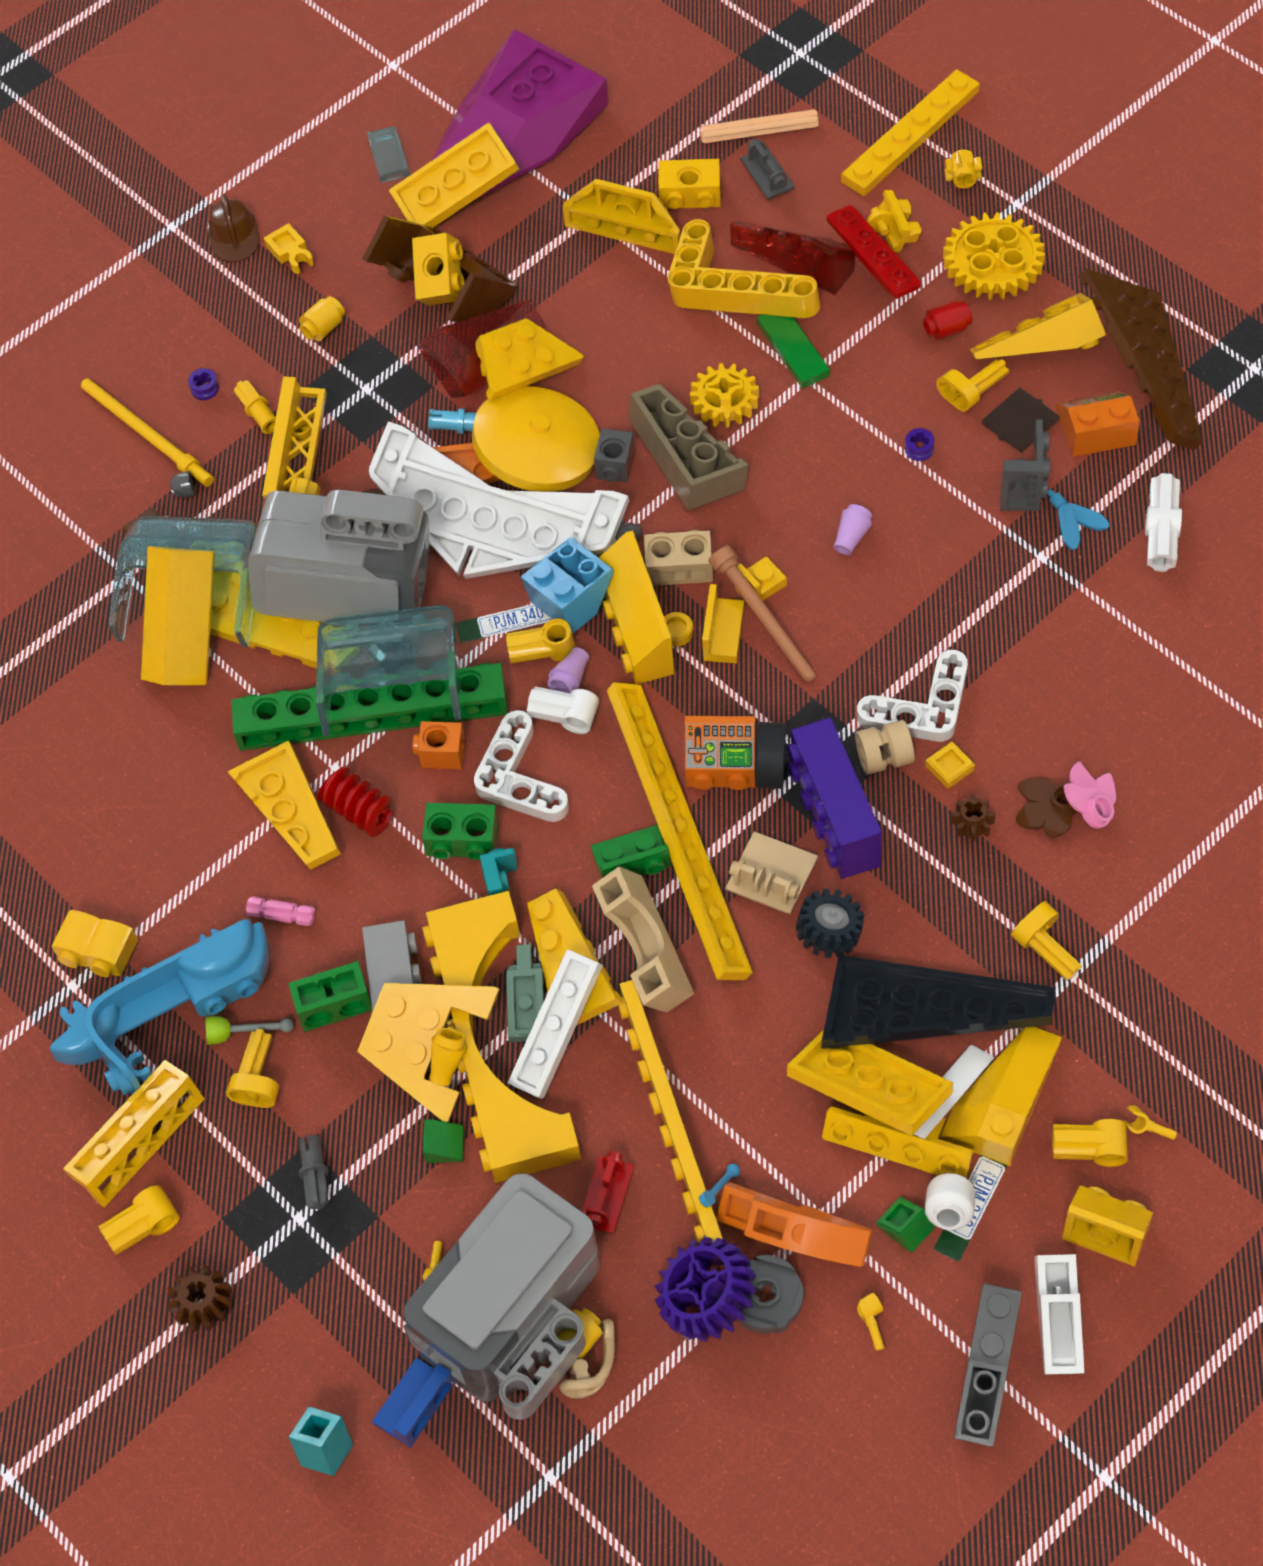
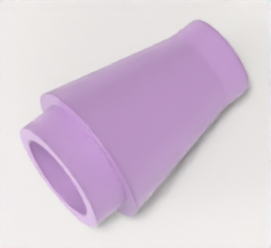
[833,504,873,555]
[548,647,589,693]

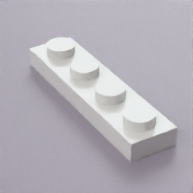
[508,949,603,1099]

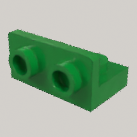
[590,825,671,879]

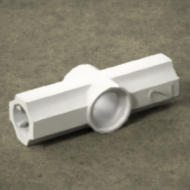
[1145,473,1182,572]

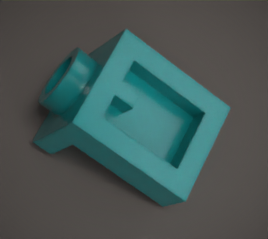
[479,848,518,896]

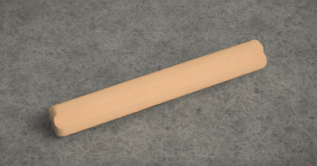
[700,109,819,144]

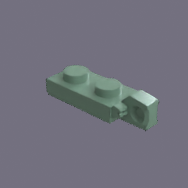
[506,944,544,1042]

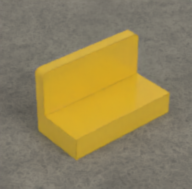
[702,584,745,664]

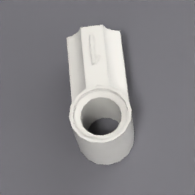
[527,686,600,734]

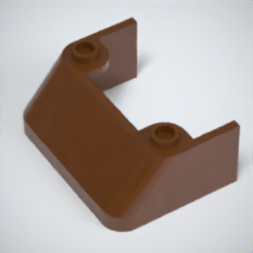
[362,215,518,329]

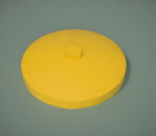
[472,386,600,492]

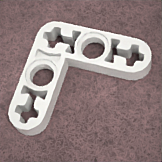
[857,650,968,742]
[474,710,569,822]

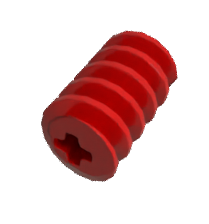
[317,766,393,837]

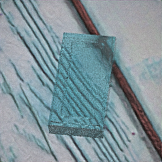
[367,126,410,182]

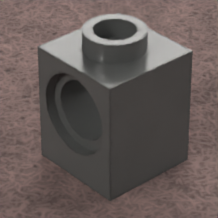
[594,428,635,483]

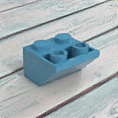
[521,537,614,634]

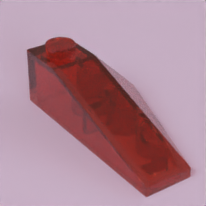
[730,220,855,295]
[416,300,546,398]

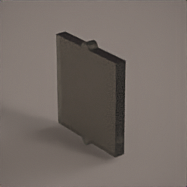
[982,388,1060,453]

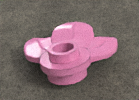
[1064,761,1116,829]

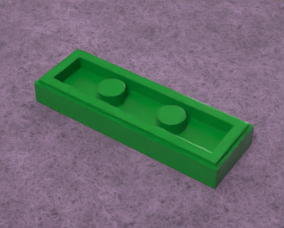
[757,314,830,389]

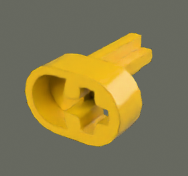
[936,359,1009,412]
[1011,901,1082,981]
[226,1029,280,1108]

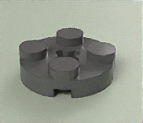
[736,1255,804,1334]

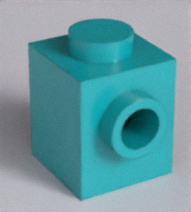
[289,1407,353,1476]

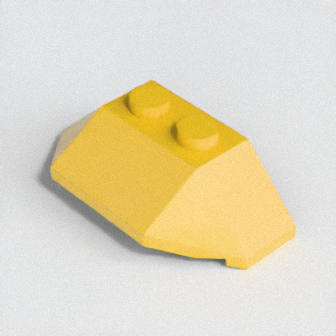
[563,179,680,254]

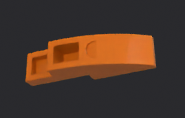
[716,1182,873,1267]

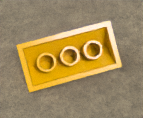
[141,546,215,685]

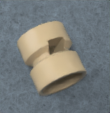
[855,720,915,775]

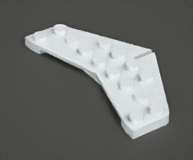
[369,422,629,579]

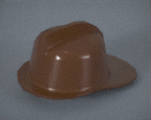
[207,195,259,262]

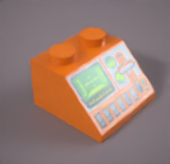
[1056,391,1140,457]
[685,716,756,790]

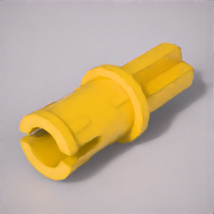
[234,380,276,434]

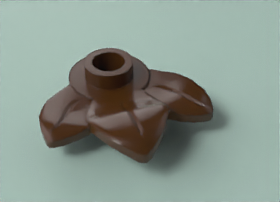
[1016,778,1078,838]

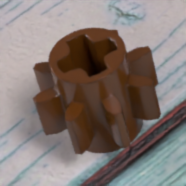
[951,795,996,841]

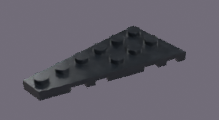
[821,955,1056,1049]

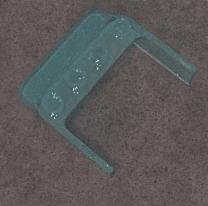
[108,516,258,647]
[316,605,462,736]

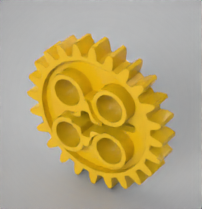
[943,212,1045,300]

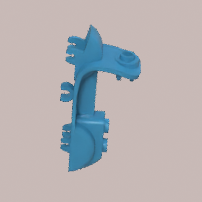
[50,919,270,1095]

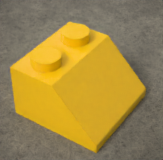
[1062,1185,1153,1267]

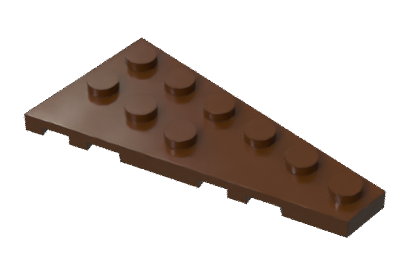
[1078,269,1203,450]

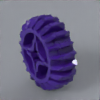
[654,1236,757,1342]

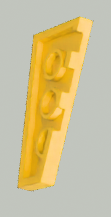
[527,888,624,1026]

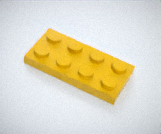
[389,123,520,228]
[787,1030,953,1136]

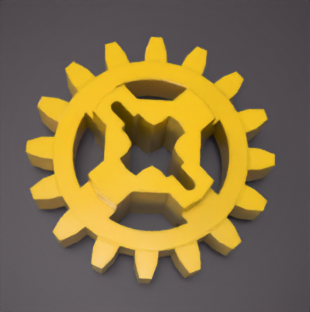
[690,363,759,428]

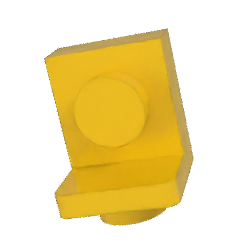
[735,556,787,601]

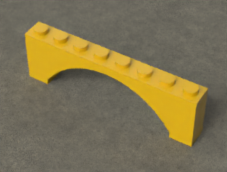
[422,891,581,1183]

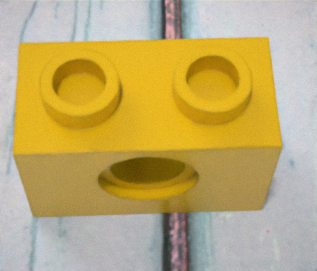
[658,159,721,209]
[412,233,465,306]

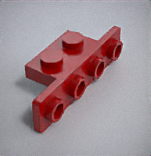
[826,205,921,298]

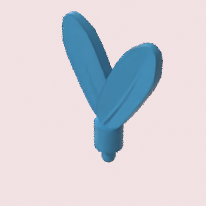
[1047,489,1109,550]

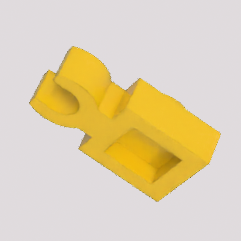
[263,223,314,274]

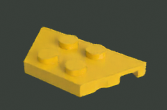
[475,318,584,400]

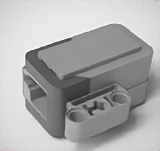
[248,490,429,631]
[403,1174,600,1420]

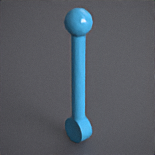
[699,1163,740,1208]

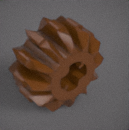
[167,1264,232,1332]

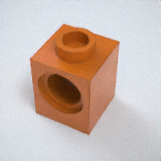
[413,721,466,770]

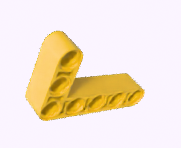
[668,219,821,318]

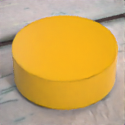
[664,612,693,646]

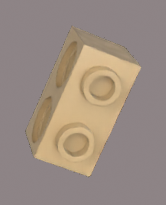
[644,530,713,586]

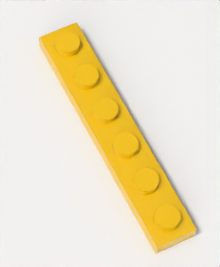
[841,69,980,196]

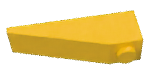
[969,293,1106,359]
[940,1027,1062,1167]

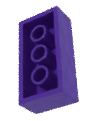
[787,717,882,879]

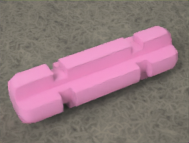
[246,897,315,926]

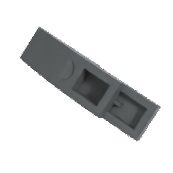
[954,1283,1022,1447]

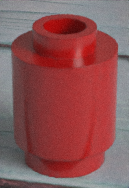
[923,300,973,340]

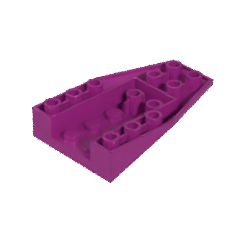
[431,29,609,202]

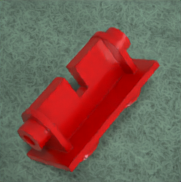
[581,1151,635,1234]

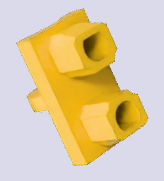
[867,190,922,252]

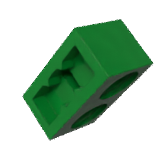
[422,803,499,860]
[288,961,372,1032]

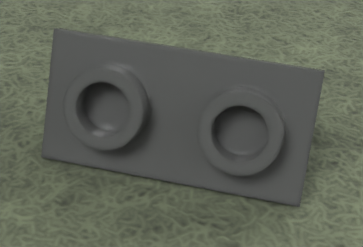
[740,139,795,199]

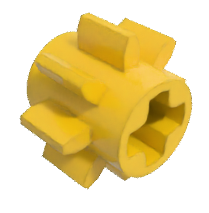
[945,150,983,189]

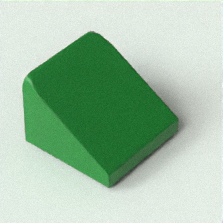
[423,1119,464,1163]
[876,1197,935,1253]

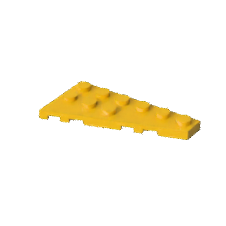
[210,544,361,676]

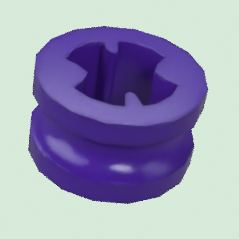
[188,368,219,400]
[905,428,934,461]

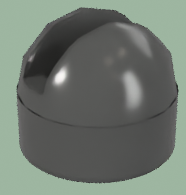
[169,471,195,498]

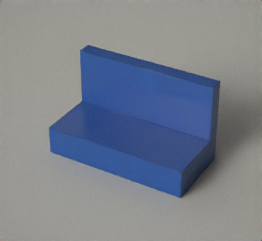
[372,1358,455,1448]

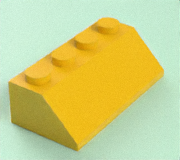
[599,530,674,685]

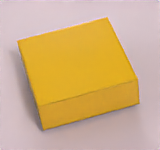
[925,741,975,789]

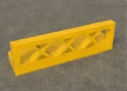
[262,376,327,499]
[63,1060,205,1208]

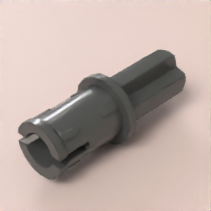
[298,1135,329,1210]

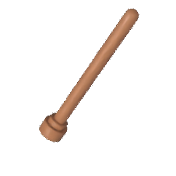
[708,545,815,682]

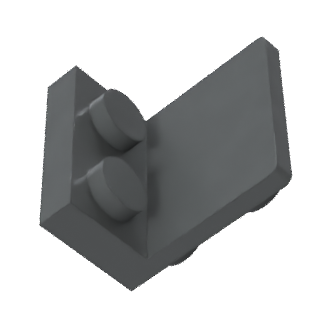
[1000,419,1050,511]

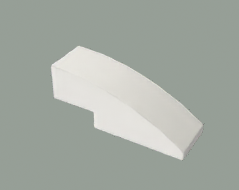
[1034,1254,1084,1374]

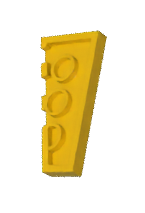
[228,740,341,870]

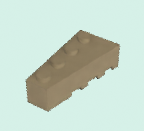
[628,384,749,510]

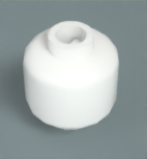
[925,1173,975,1230]

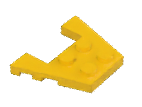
[357,983,500,1123]

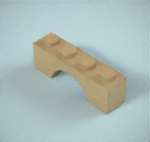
[592,867,694,1013]

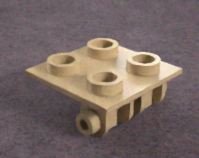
[725,831,818,915]

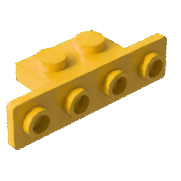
[822,1106,973,1179]

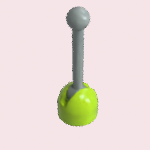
[206,1015,294,1045]

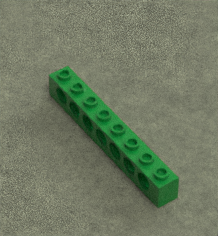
[231,663,508,751]

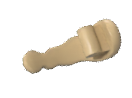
[559,1319,615,1399]

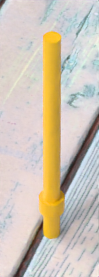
[81,378,214,487]

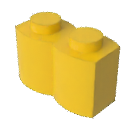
[51,910,138,977]

